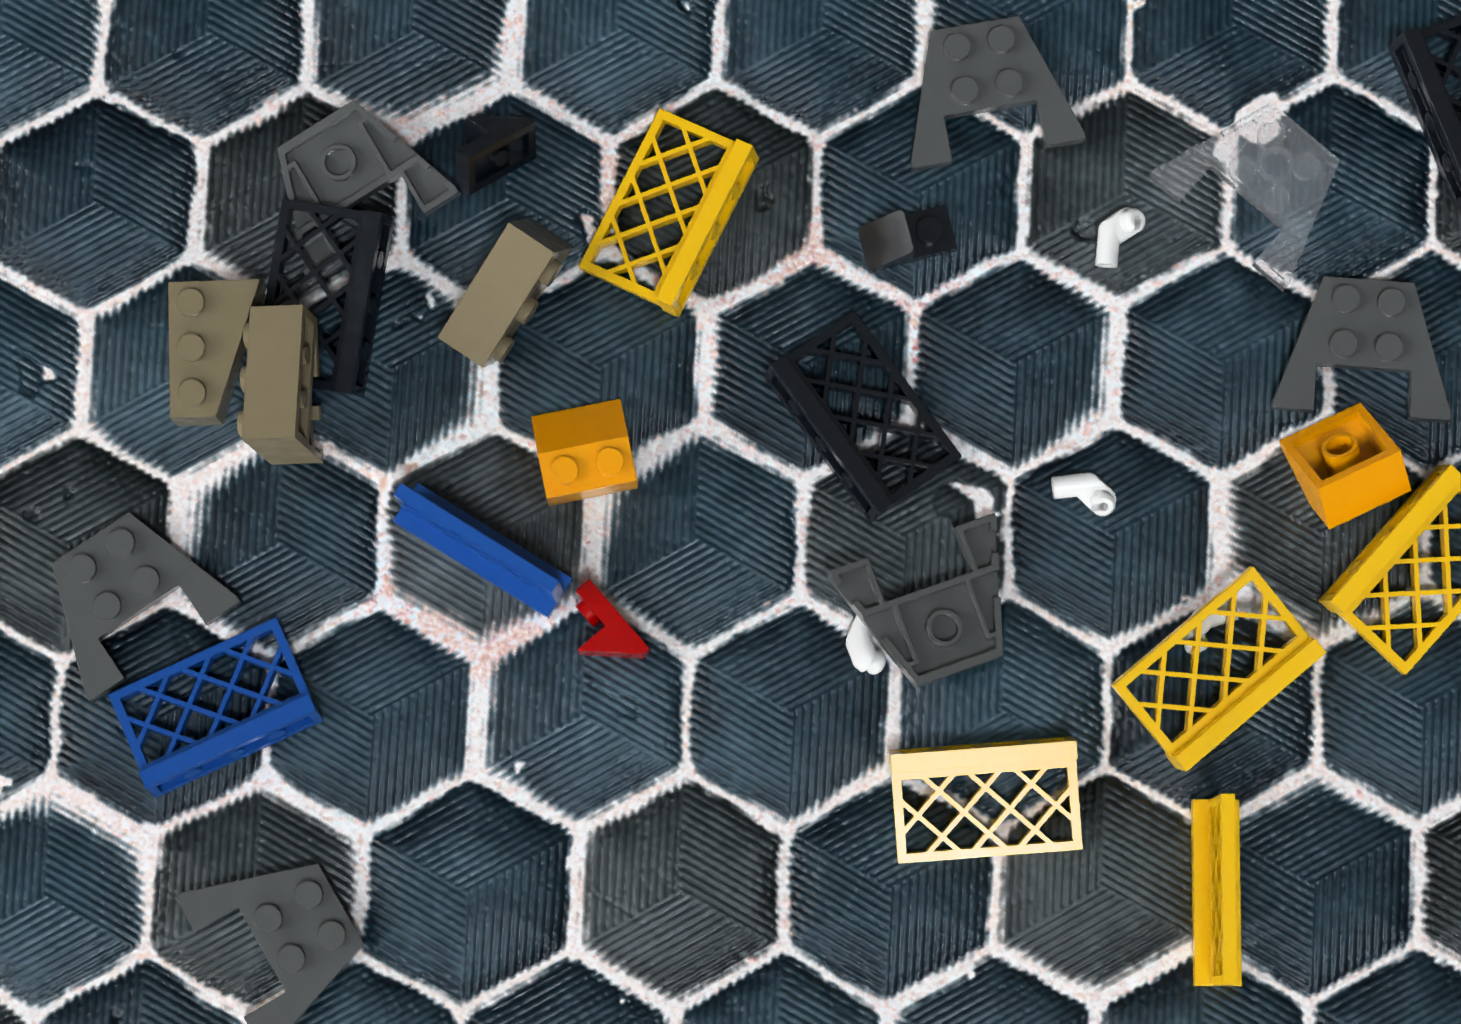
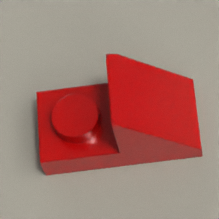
[575,579,650,659]

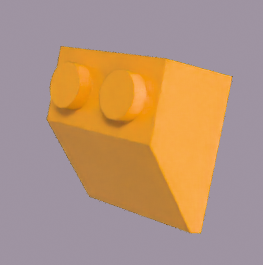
[531,399,638,506]
[1279,402,1412,530]

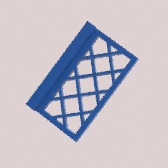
[393,483,573,619]
[108,617,324,798]

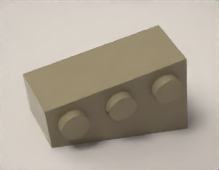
[437,217,574,368]
[168,279,266,426]
[237,304,323,465]

